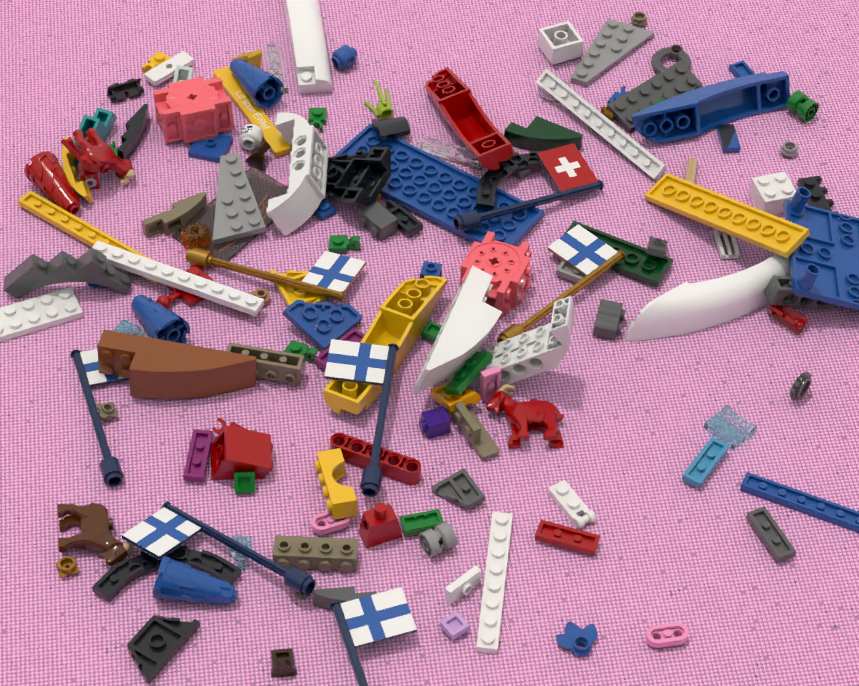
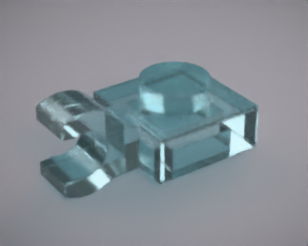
[113,319,146,336]
[231,536,253,569]

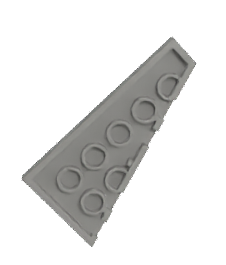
[570,18,655,87]
[212,152,266,245]

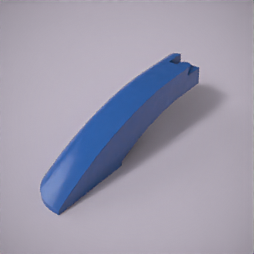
[631,71,790,143]

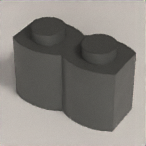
[593,299,626,340]

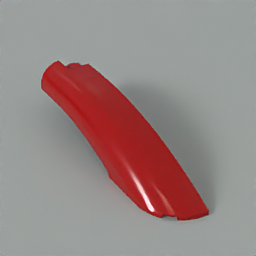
[426,67,515,170]

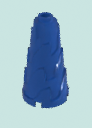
[230,58,284,109]
[131,294,190,344]
[153,556,238,605]

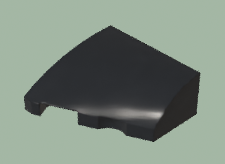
[372,117,410,140]

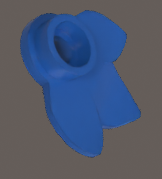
[556,621,597,656]

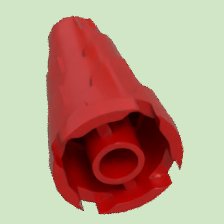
[24,151,80,214]

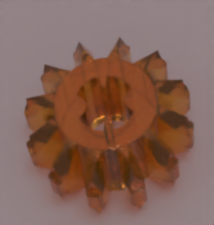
[180,222,212,250]

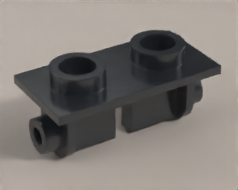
[107,78,144,102]

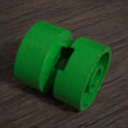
[786,90,819,122]

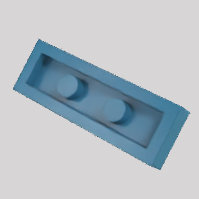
[682,437,729,489]

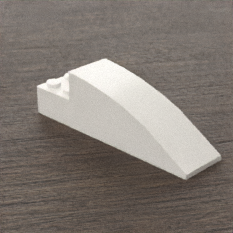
[412,265,502,394]

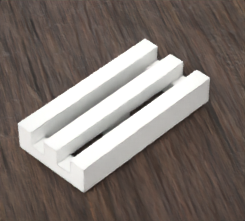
[714,229,740,260]

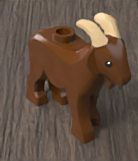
[57,502,135,566]

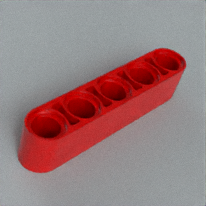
[330,433,421,485]

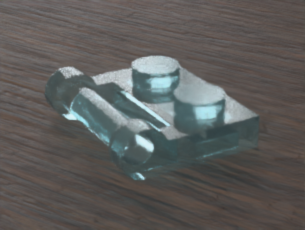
[704,404,758,450]

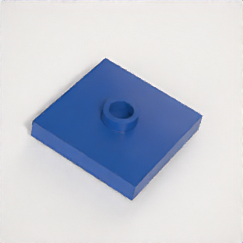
[188,133,233,163]

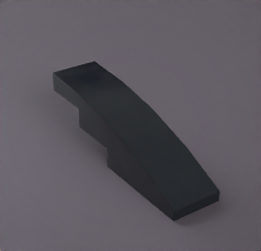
[117,104,149,159]

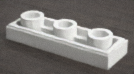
[144,51,195,86]

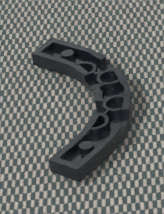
[475,151,544,211]
[92,546,242,602]

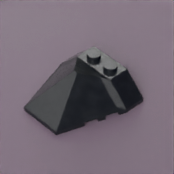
[326,147,391,204]

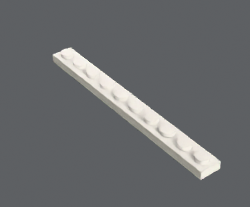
[536,68,667,181]
[92,241,264,317]

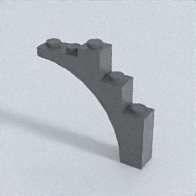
[3,248,131,299]

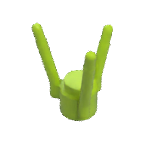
[364,79,394,118]

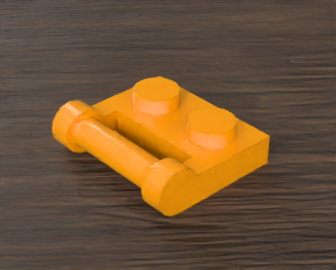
[430,381,481,412]

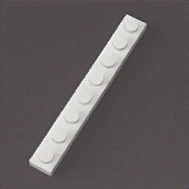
[476,512,513,654]

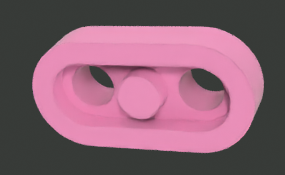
[311,511,351,535]
[646,622,689,648]

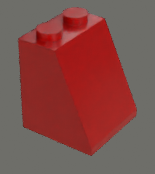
[211,425,273,480]

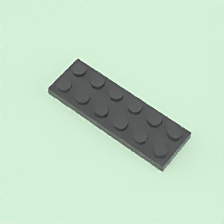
[607,60,703,133]

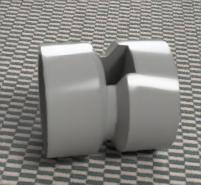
[419,522,457,558]

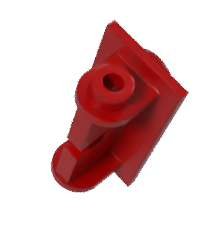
[769,305,809,335]

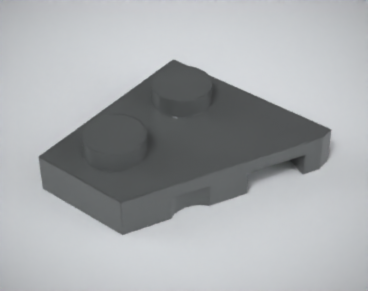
[431,468,486,510]

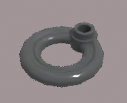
[651,44,691,74]

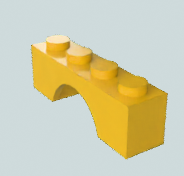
[314,448,358,520]

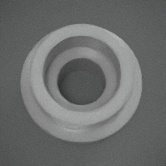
[780,141,798,157]

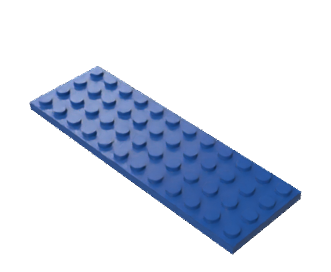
[335,124,544,246]

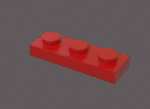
[535,520,600,556]

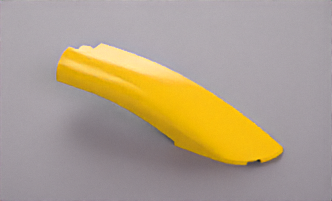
[323,276,448,415]

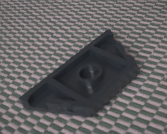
[127,615,200,684]

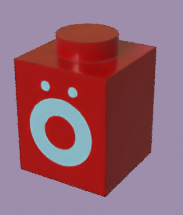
[78,164,100,190]

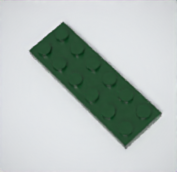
[565,221,673,287]

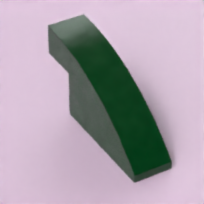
[504,116,583,151]

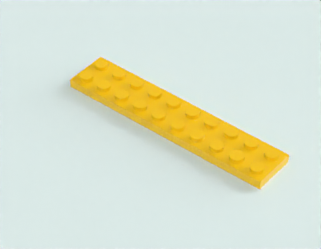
[644,173,810,258]

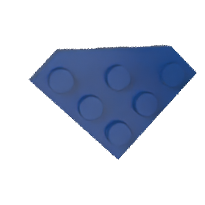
[283,300,363,352]

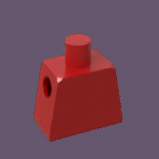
[358,503,402,549]

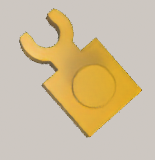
[142,51,171,73]

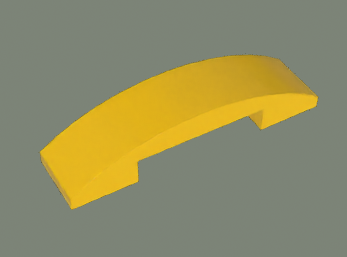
[62,137,94,204]

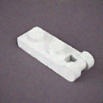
[548,480,597,529]

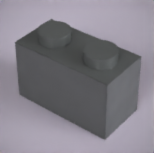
[357,200,398,242]

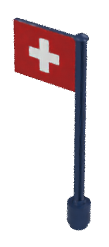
[453,143,604,232]

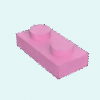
[479,366,501,403]

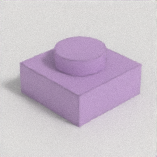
[440,611,470,641]

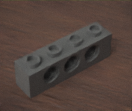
[764,276,838,309]

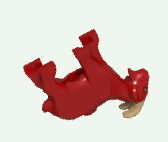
[61,128,135,185]
[486,384,564,448]

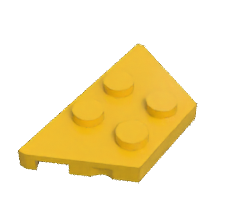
[270,270,325,307]

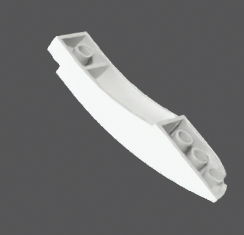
[284,0,333,94]
[625,254,791,341]

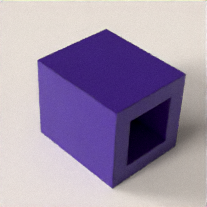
[419,406,451,439]

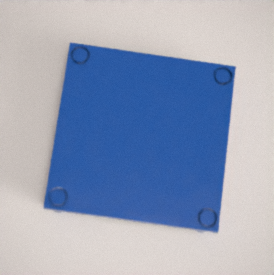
[783,187,859,311]

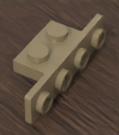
[449,401,500,460]

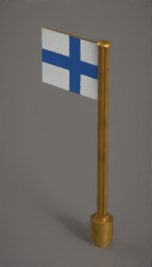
[497,224,626,343]
[186,247,366,302]

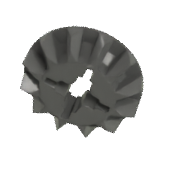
[789,371,812,401]

